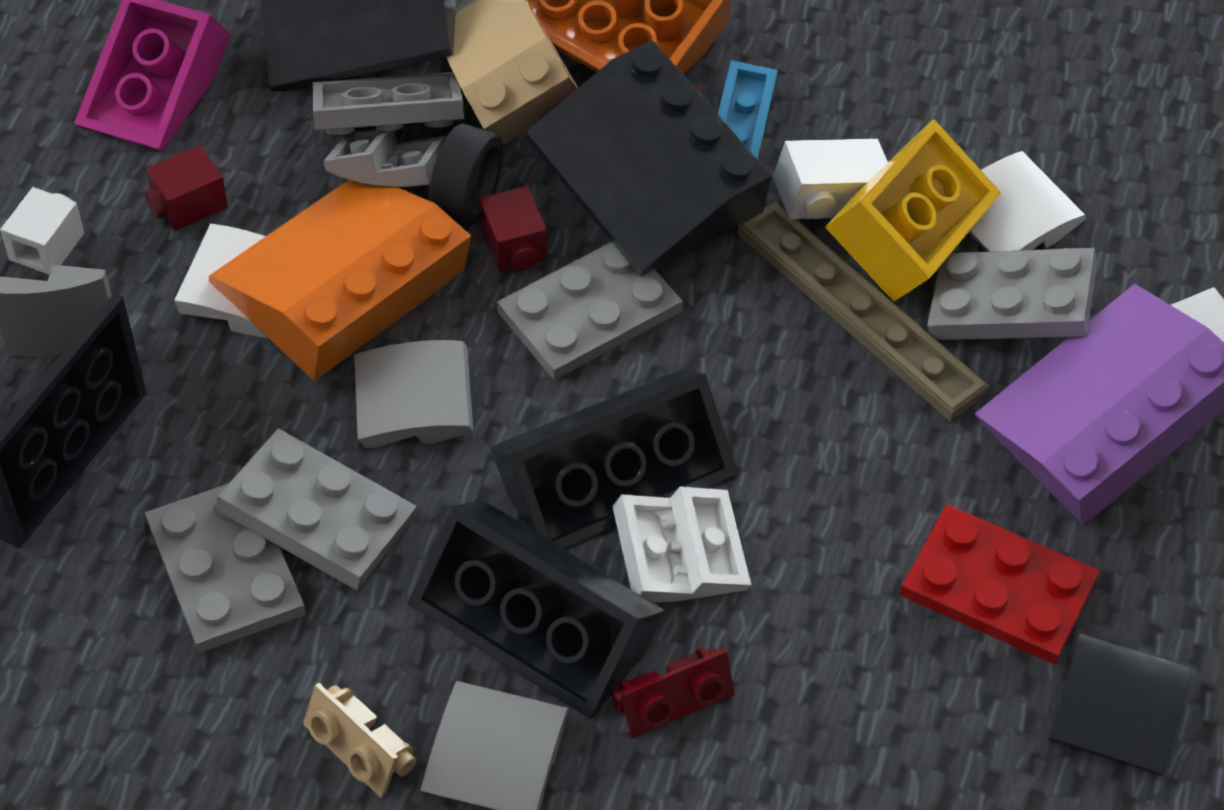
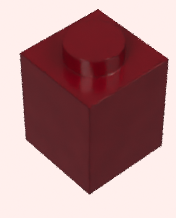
[144,145,228,232]
[479,186,547,272]

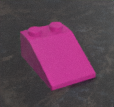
[74,0,231,152]

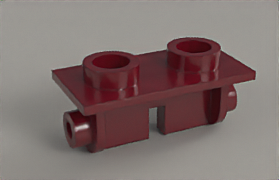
[611,647,735,738]

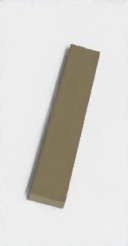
[737,201,989,421]

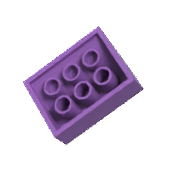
[975,284,1224,525]

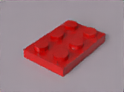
[900,504,1100,665]

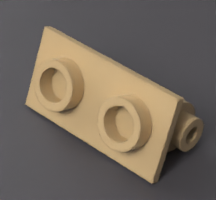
[303,683,417,798]

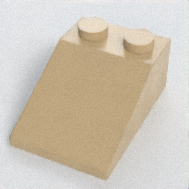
[446,0,578,144]

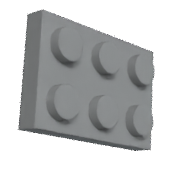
[313,72,464,135]
[497,242,683,380]
[927,248,1097,340]
[216,428,417,590]
[144,483,306,653]

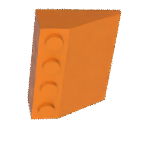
[527,0,730,74]
[208,180,471,382]

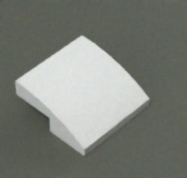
[968,151,1086,252]
[174,223,269,339]
[613,487,751,603]

